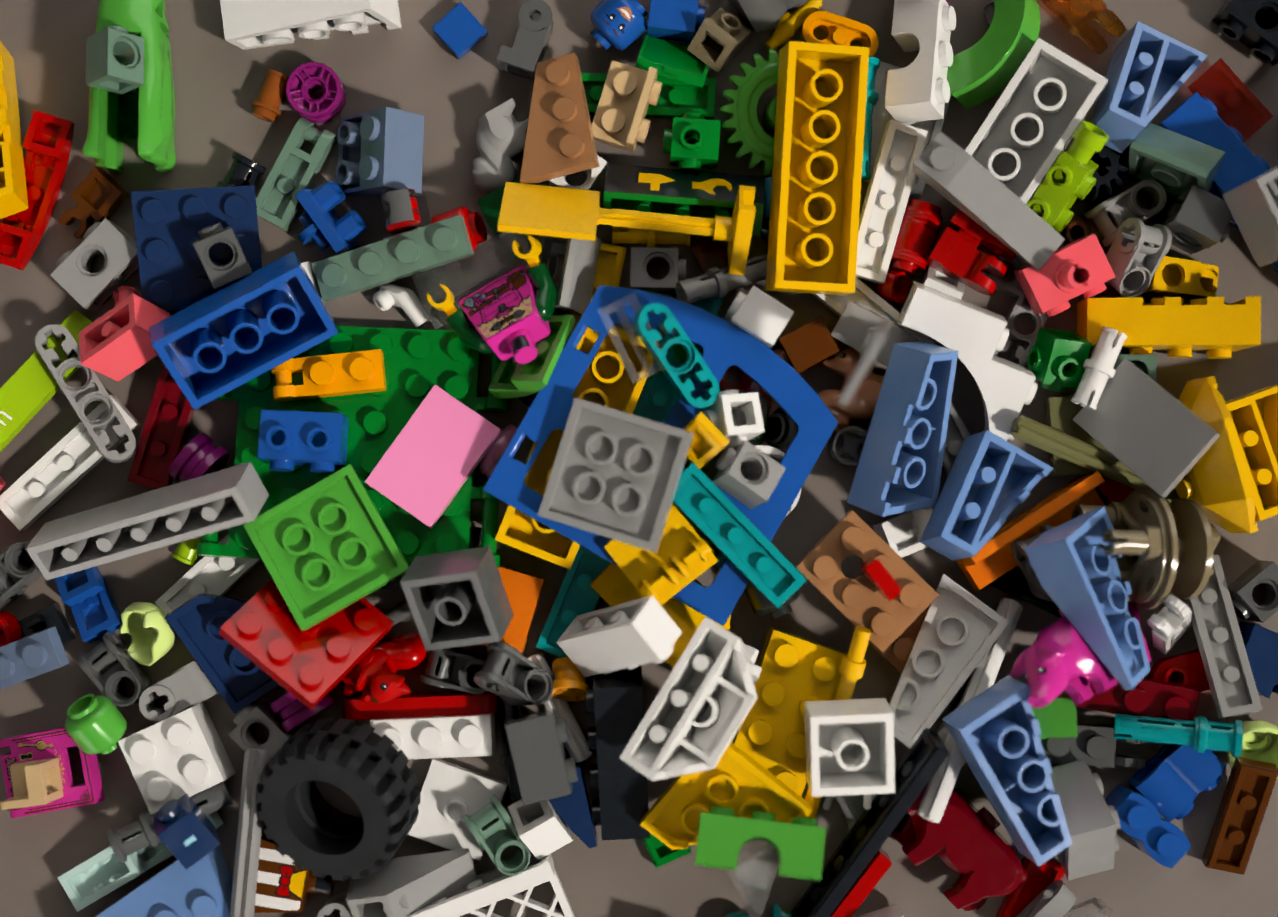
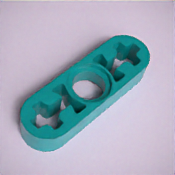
[633,303,719,408]

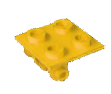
[604,503,718,606]

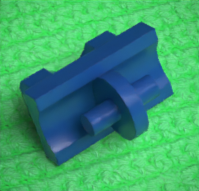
[295,181,368,254]

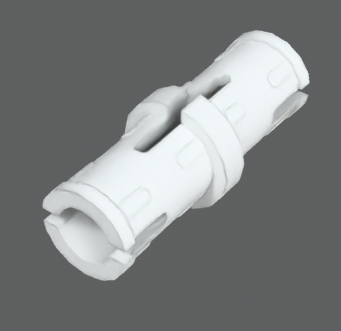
[1071,326,1128,411]

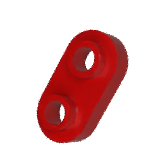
[1149,649,1210,692]

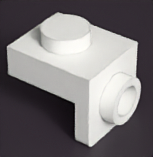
[873,507,933,558]

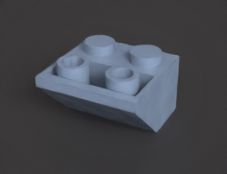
[335,106,424,197]

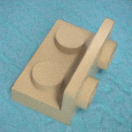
[592,60,663,152]

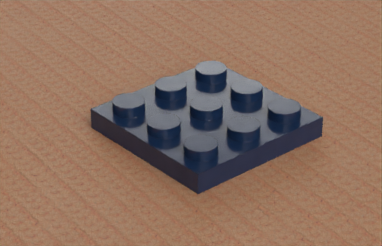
[131,185,262,311]

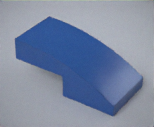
[54,566,122,644]

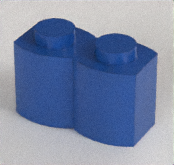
[1128,744,1227,822]
[1104,784,1191,868]

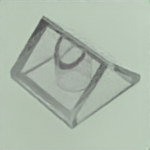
[727,840,779,917]

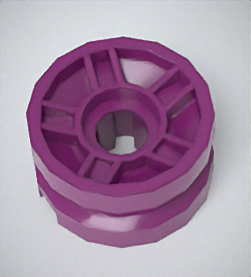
[286,62,346,124]
[168,433,230,482]
[269,693,334,732]

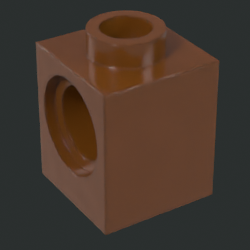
[774,316,840,374]

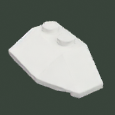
[619,616,758,781]

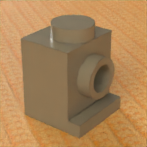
[687,8,752,73]

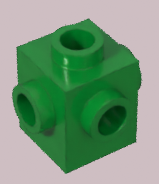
[663,112,721,171]
[1027,327,1092,392]

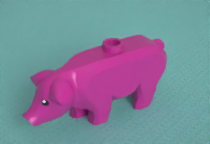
[1010,601,1152,708]

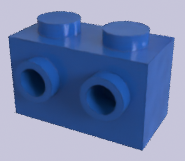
[258,410,349,473]

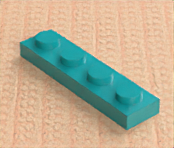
[673,462,807,608]

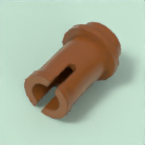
[251,69,289,123]

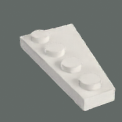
[889,574,1009,748]

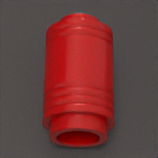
[891,199,943,276]

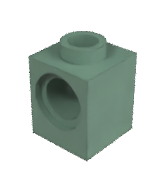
[86,26,144,94]

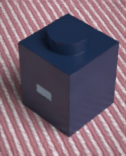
[152,793,220,870]

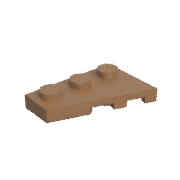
[520,52,599,184]

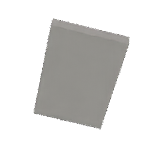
[1073,358,1221,498]

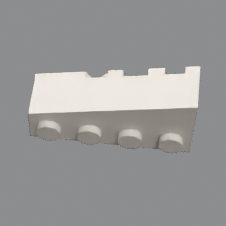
[220,0,401,50]

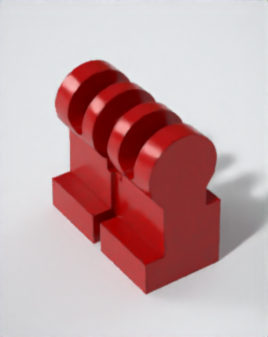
[927,208,1016,296]

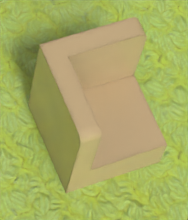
[0,757,64,810]

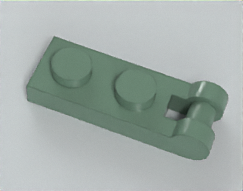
[256,117,337,232]

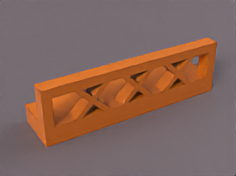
[956,471,1105,590]

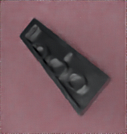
[586,665,650,840]

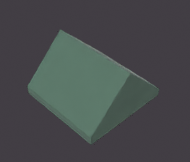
[1128,123,1226,196]

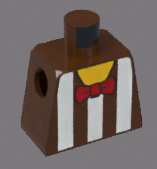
[254,829,336,913]

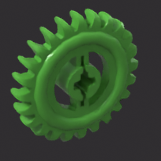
[719,48,779,176]

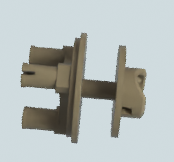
[1071,488,1221,609]

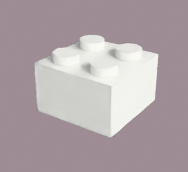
[804,698,895,797]
[118,702,235,814]

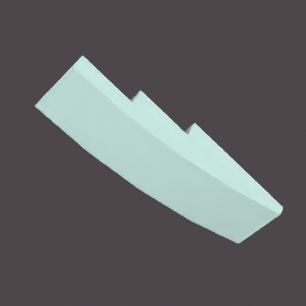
[57,790,224,912]

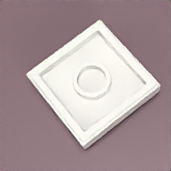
[407,758,507,860]

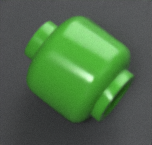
[64,694,127,755]

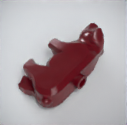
[876,783,1027,911]

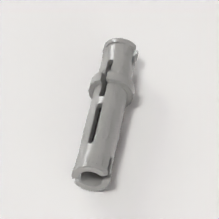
[675,253,768,304]

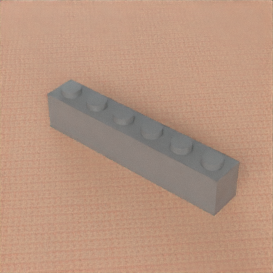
[26,461,269,581]

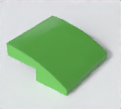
[488,315,576,399]

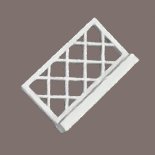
[407,853,575,917]

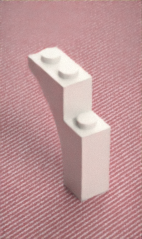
[899,281,1038,441]

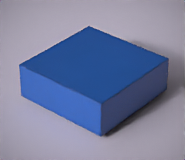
[432,2,488,60]

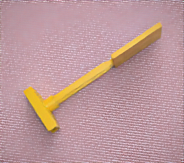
[497,182,756,276]

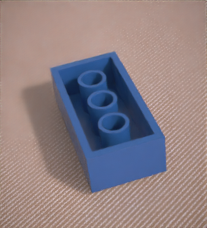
[149,251,339,410]

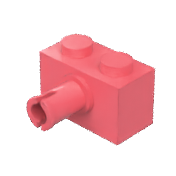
[1014,234,1116,317]
[78,286,171,382]

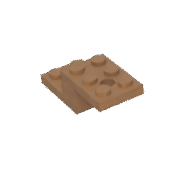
[795,510,939,674]

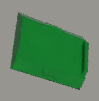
[635,34,710,88]

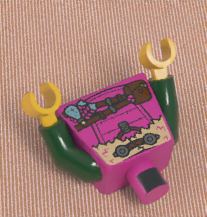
[427,235,557,364]

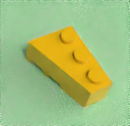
[1225,385,1278,521]

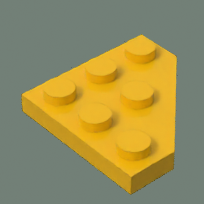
[640,742,812,850]

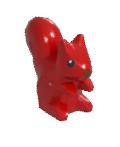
[342,632,427,703]

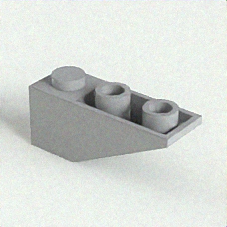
[346,848,477,917]

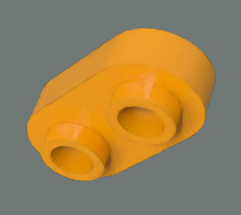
[801,11,879,57]

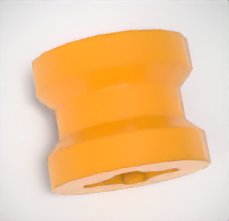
[551,657,590,701]

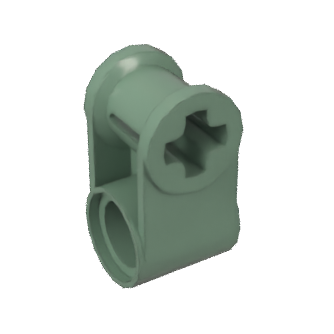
[461,794,530,876]

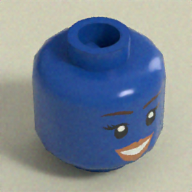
[590,0,648,51]

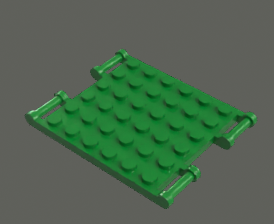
[196,326,509,568]

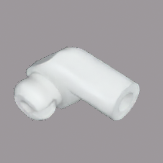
[373,283,431,327]

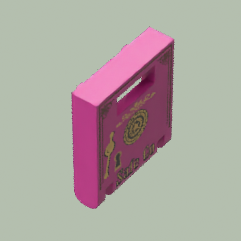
[0,727,105,818]

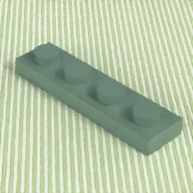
[312,215,474,302]

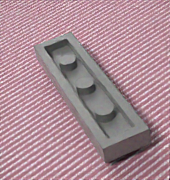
[1185,554,1263,719]

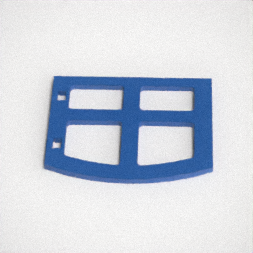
[483,285,838,626]

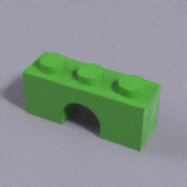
[695,806,826,881]

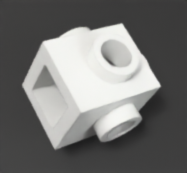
[703,390,765,450]

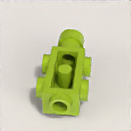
[1026,120,1110,233]

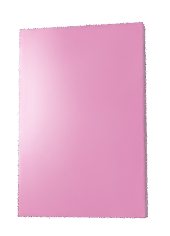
[365,385,501,529]

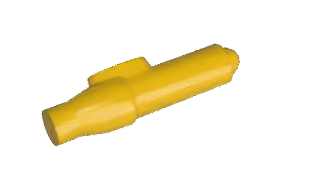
[764,0,823,51]

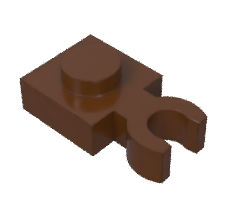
[59,167,129,239]

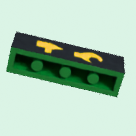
[603,164,764,236]

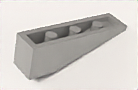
[913,131,1065,271]

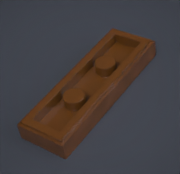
[1202,757,1278,875]

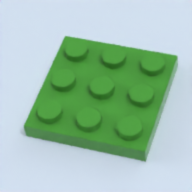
[243,464,409,632]

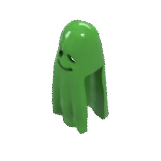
[82,0,176,174]

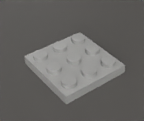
[538,397,694,553]

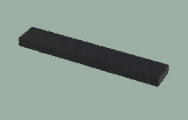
[791,728,950,917]

